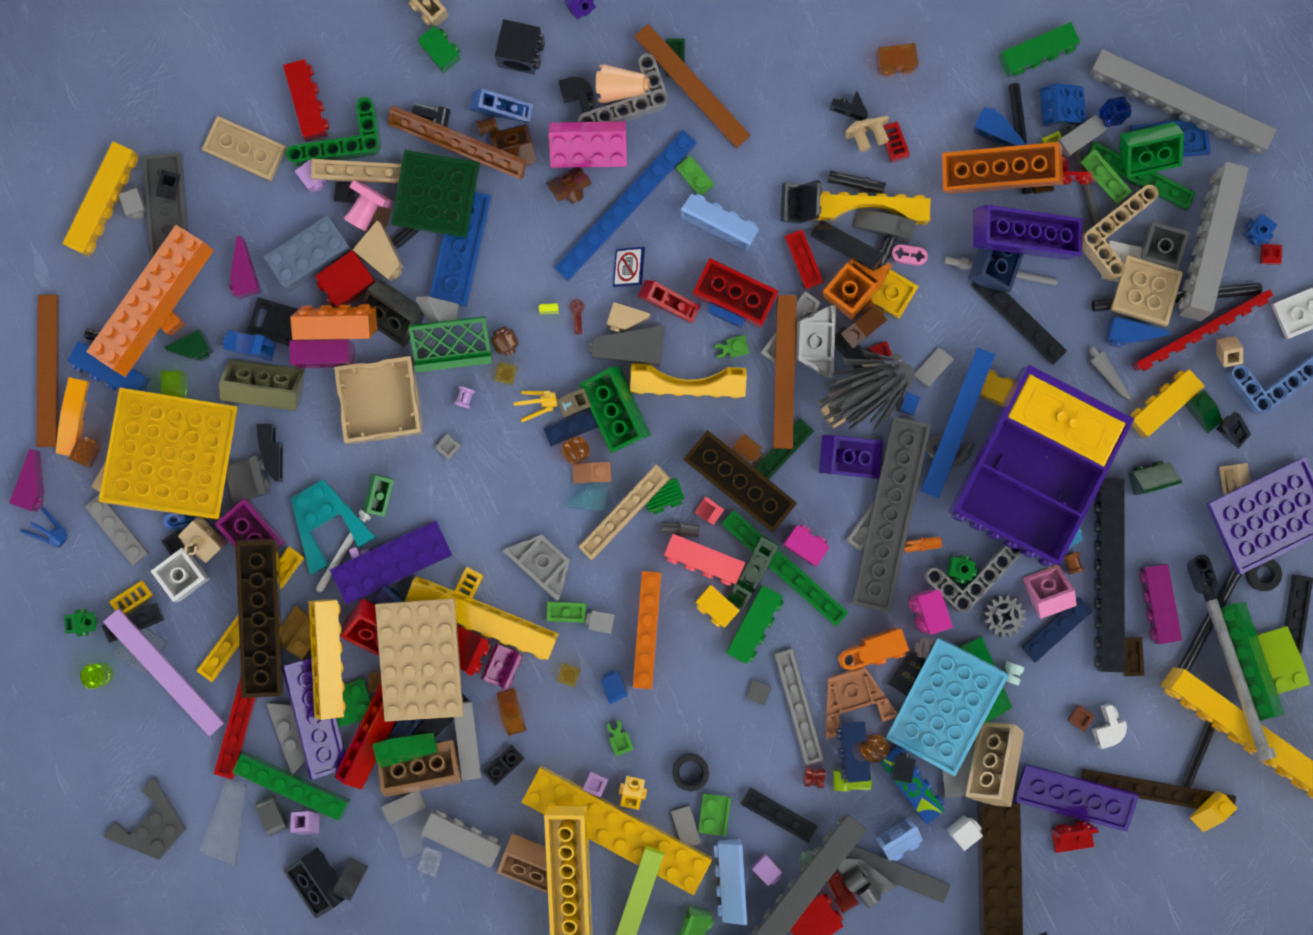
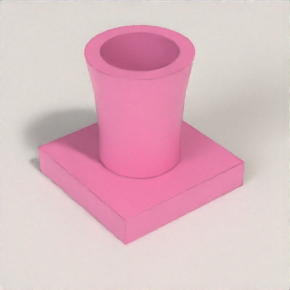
[344,180,395,231]

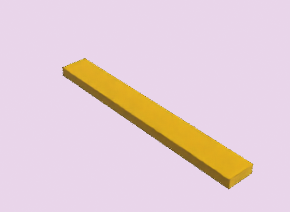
[197,546,305,682]

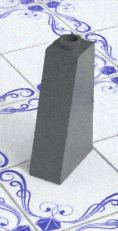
[589,326,665,366]

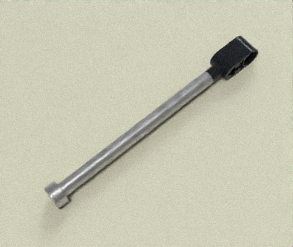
[1187,554,1277,762]

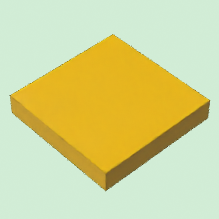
[869,270,919,319]

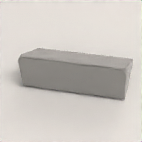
[914,347,954,388]

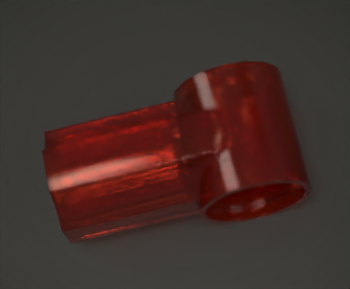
[826,871,859,914]

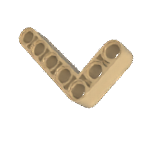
[1082,185,1158,281]

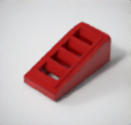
[883,121,910,163]

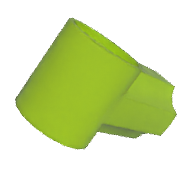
[833,770,872,791]

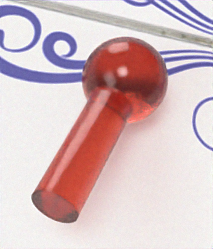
[569,299,584,335]

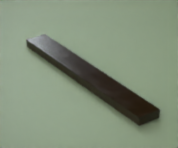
[1081,768,1236,815]

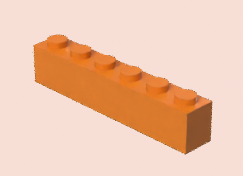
[633,571,661,689]

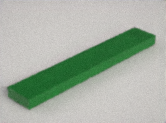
[1087,141,1196,211]

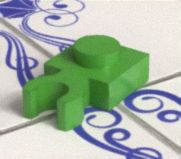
[714,335,749,359]
[607,719,634,757]

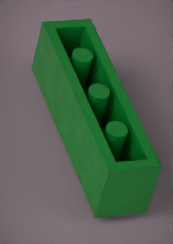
[998,22,1080,77]
[725,585,784,664]

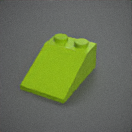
[1257,626,1310,694]

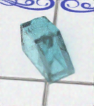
[567,483,608,512]

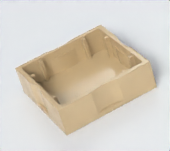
[334,356,424,445]

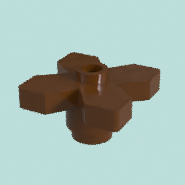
[546,167,592,204]

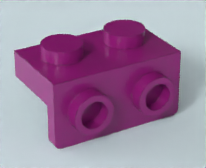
[481,643,522,690]

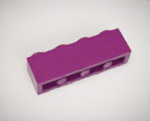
[1139,564,1182,644]

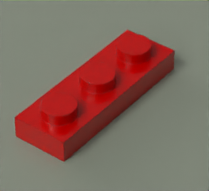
[784,229,823,290]

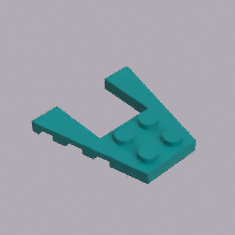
[291,480,377,575]

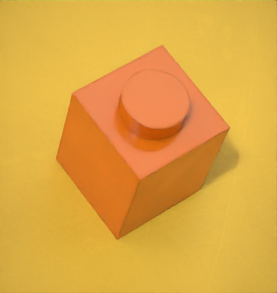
[160,309,186,336]

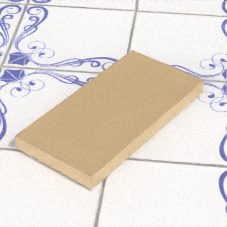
[201,116,287,182]

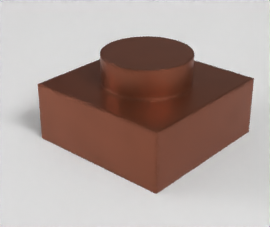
[1067,704,1095,732]

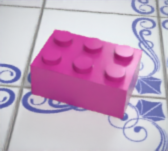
[908,589,953,635]

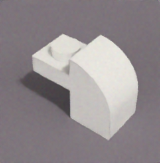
[1092,703,1127,749]

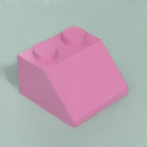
[1023,566,1077,619]

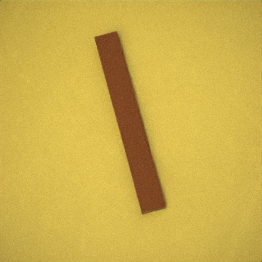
[634,24,751,149]
[388,105,527,180]
[36,295,59,447]
[773,295,797,449]

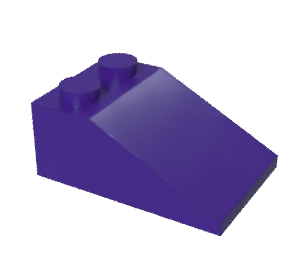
[819,435,883,479]

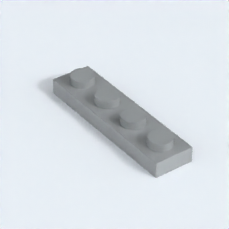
[85,494,150,566]

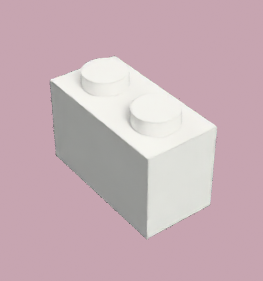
[946,815,983,851]

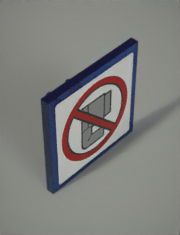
[613,247,645,287]

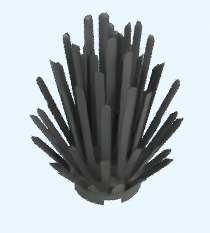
[818,350,915,431]

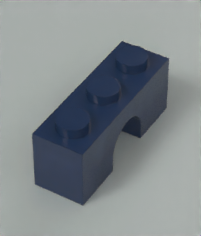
[836,721,871,783]

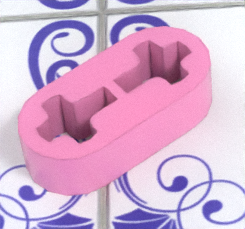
[891,245,928,266]

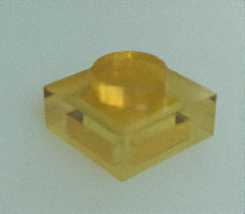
[494,362,518,386]
[556,663,581,688]

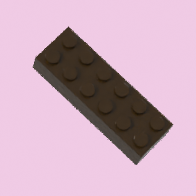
[683,430,797,533]

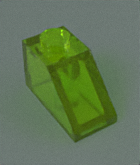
[161,370,187,398]

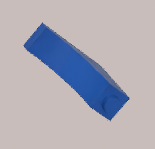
[222,330,277,362]

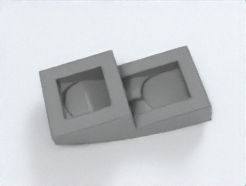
[381,791,427,825]

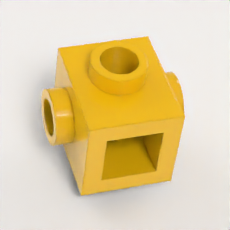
[619,776,647,810]

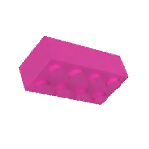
[549,121,627,168]

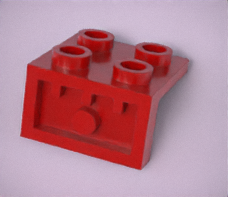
[1062,154,1095,185]
[1051,821,1099,853]

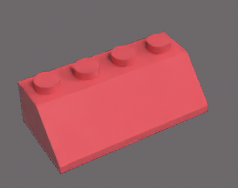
[664,534,745,586]

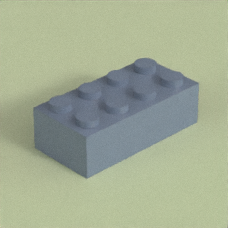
[264,215,352,292]

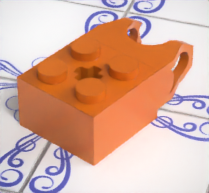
[823,259,892,321]
[837,627,909,670]

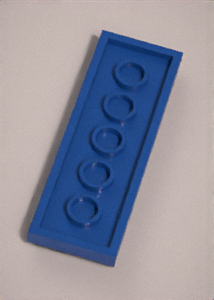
[429,192,492,307]

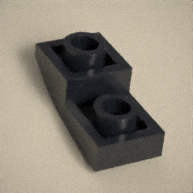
[482,745,525,786]

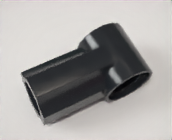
[411,103,451,127]

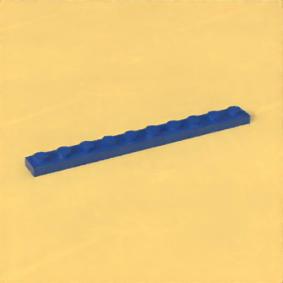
[554,130,697,282]

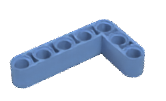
[1226,354,1313,414]

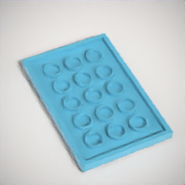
[886,637,1009,776]

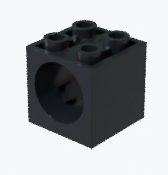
[495,19,545,75]

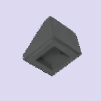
[746,680,771,705]

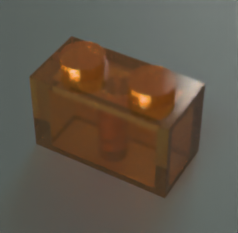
[875,43,919,77]

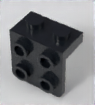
[781,180,822,224]

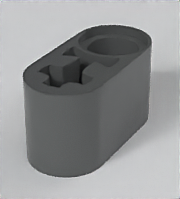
[255,795,289,837]

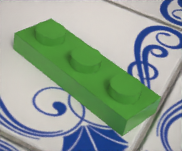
[1079,149,1132,204]

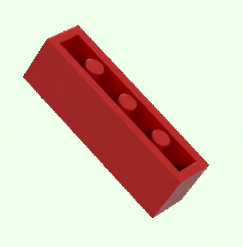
[283,59,330,142]

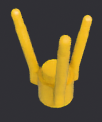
[513,390,557,422]

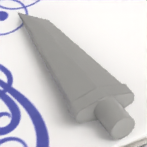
[1088,346,1132,400]

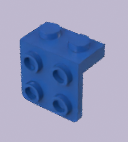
[1040,83,1086,127]

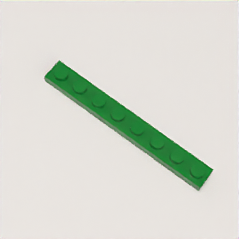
[721,510,849,627]

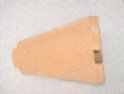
[596,64,650,103]

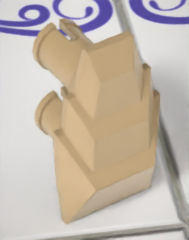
[845,116,889,152]

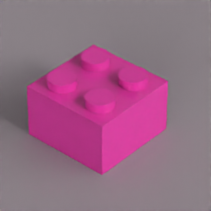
[782,524,830,566]

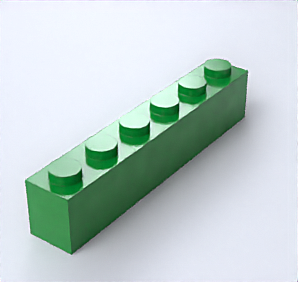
[1220,602,1285,721]
[232,752,351,821]

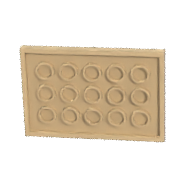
[375,598,464,721]

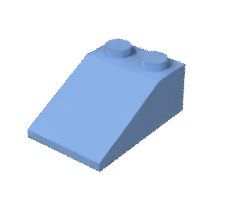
[875,818,923,861]

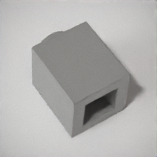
[118,188,147,220]
[586,610,615,634]

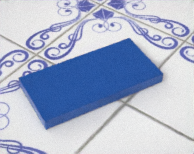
[1129,119,1211,158]

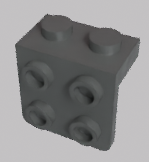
[226,455,271,503]

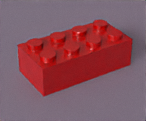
[692,258,779,328]

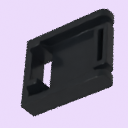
[247,297,299,347]

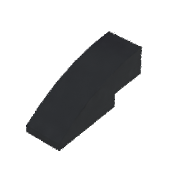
[257,424,283,483]

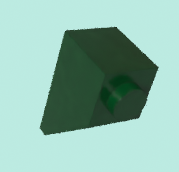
[165,329,214,361]
[1184,390,1223,433]

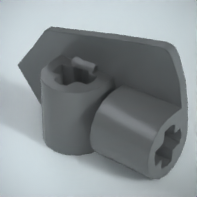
[838,858,897,908]

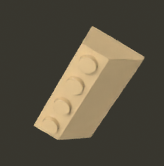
[965,722,1024,807]

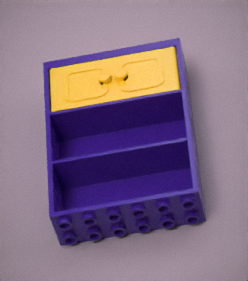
[948,365,1134,567]

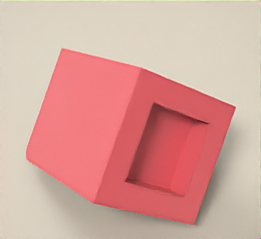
[695,496,724,526]

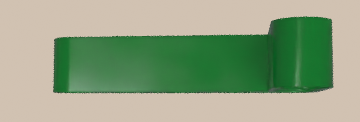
[286,97,381,166]

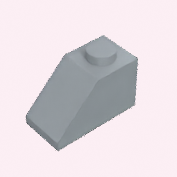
[416,296,459,330]

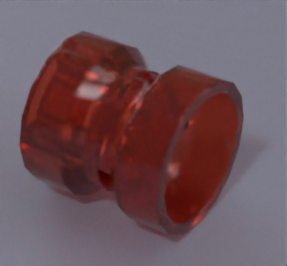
[803,767,825,789]

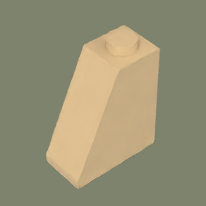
[353,221,404,281]

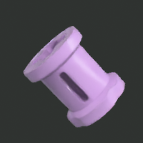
[453,386,476,409]

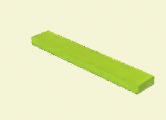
[616,846,665,935]

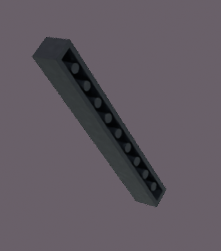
[1094,478,1125,672]

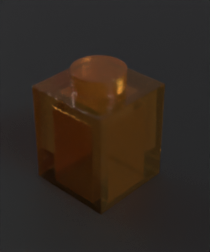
[732,433,763,463]
[68,436,101,468]

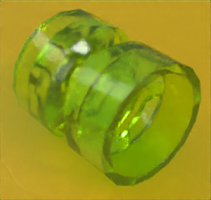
[80,662,114,689]

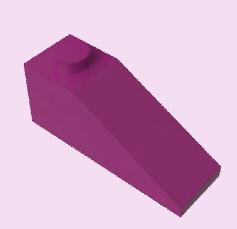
[229,236,262,299]
[9,449,44,512]

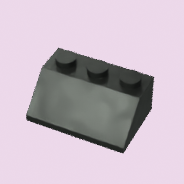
[361,279,424,347]

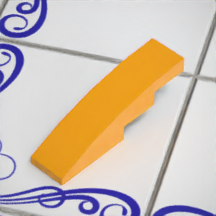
[56,377,90,458]

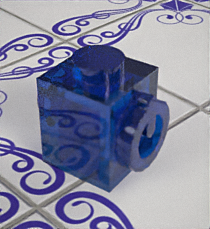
[1098,96,1132,128]

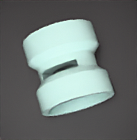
[1004,661,1025,686]

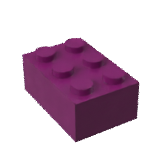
[290,339,355,368]
[215,498,287,550]

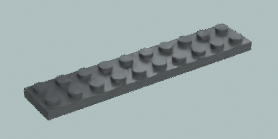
[852,416,931,613]

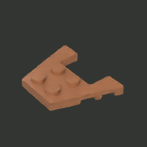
[825,667,898,739]

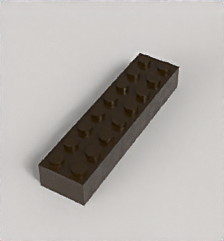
[235,538,284,698]
[977,801,1023,935]

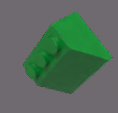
[1119,122,1184,178]

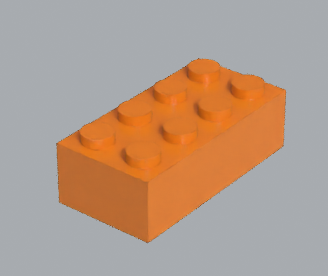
[290,304,377,340]

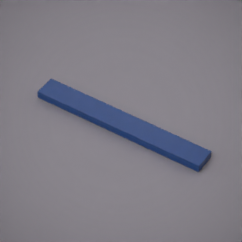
[921,348,996,498]

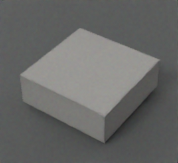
[435,434,462,461]

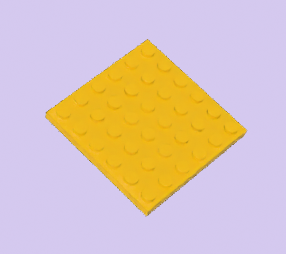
[99,388,238,520]

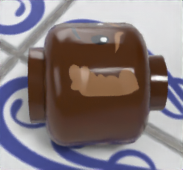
[491,326,519,356]

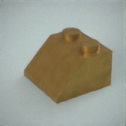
[282,605,311,660]

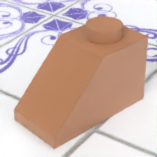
[573,462,612,484]

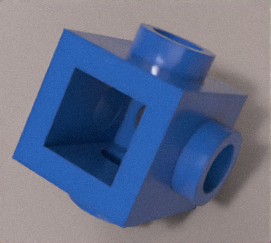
[1243,213,1277,246]

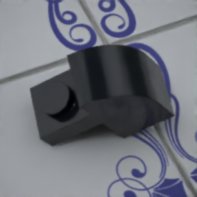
[558,77,593,113]

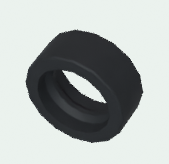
[672,753,709,792]

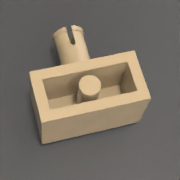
[178,517,228,563]

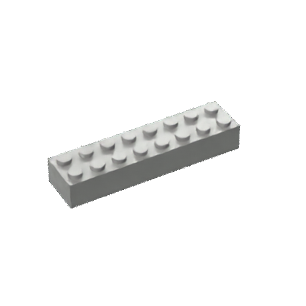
[1178,162,1249,321]

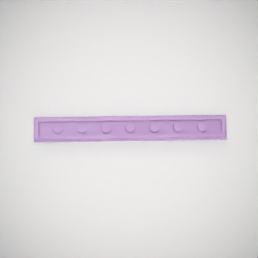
[103,609,225,736]

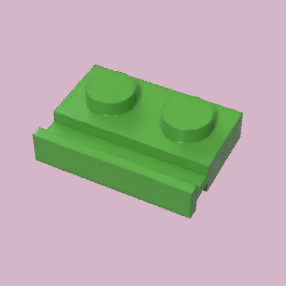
[698,793,731,836]

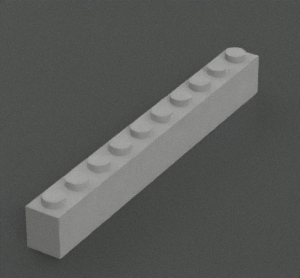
[1089,49,1277,154]

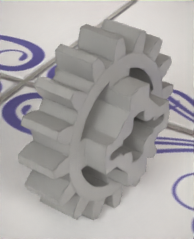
[983,595,1026,637]

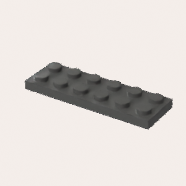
[142,152,188,260]

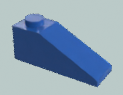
[470,88,533,123]
[974,107,1026,147]
[1105,317,1171,348]
[601,670,628,704]

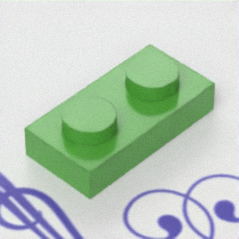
[676,155,715,196]
[547,602,586,623]

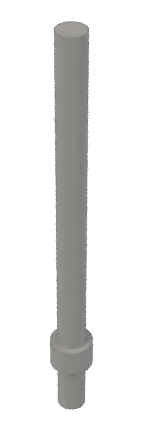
[944,256,1058,286]

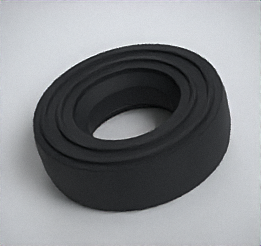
[1245,559,1282,591]

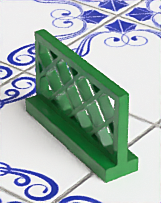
[408,316,492,373]

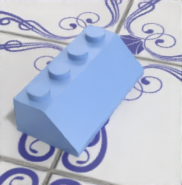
[680,194,759,252]
[714,839,747,925]

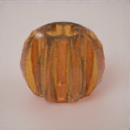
[561,436,590,464]
[860,734,890,763]

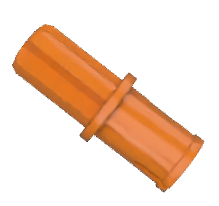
[904,537,942,553]

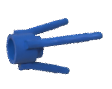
[20,507,68,548]

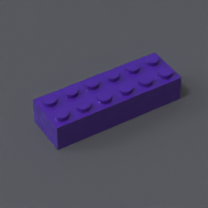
[973,204,1082,260]

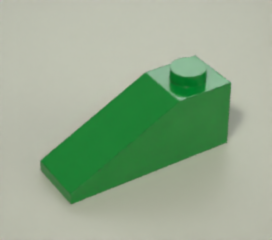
[373,733,438,768]

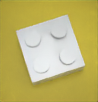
[151,548,211,602]

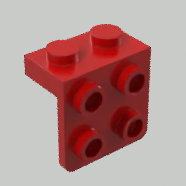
[457,625,491,676]

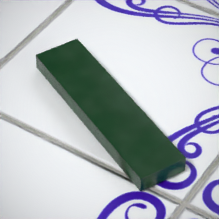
[754,418,814,479]

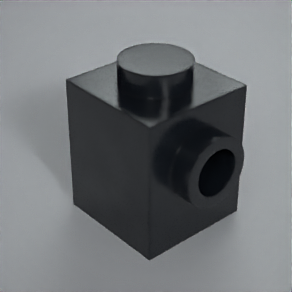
[156,170,181,201]
[889,752,916,783]

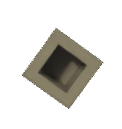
[557,388,591,417]

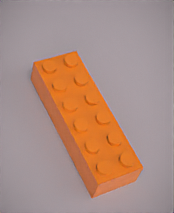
[942,142,1063,194]

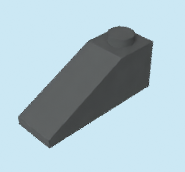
[854,208,917,244]

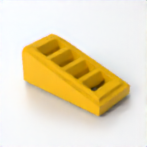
[455,567,485,598]
[109,580,153,615]

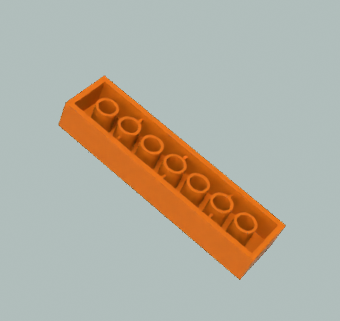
[86,225,214,377]

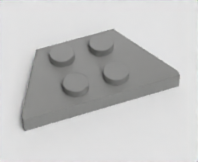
[796,305,836,379]
[503,535,571,601]
[267,703,305,774]

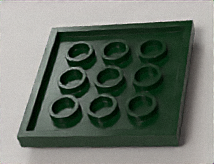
[391,150,480,238]

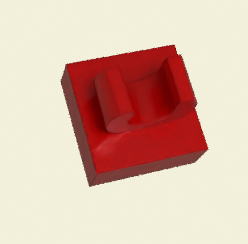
[1260,244,1282,265]

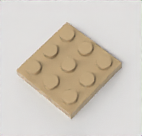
[1111,255,1183,327]

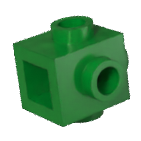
[946,555,977,584]
[64,609,97,637]

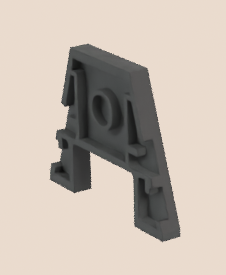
[104,777,187,860]

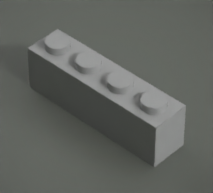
[421,809,501,868]

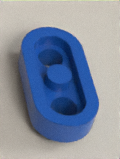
[163,512,197,530]

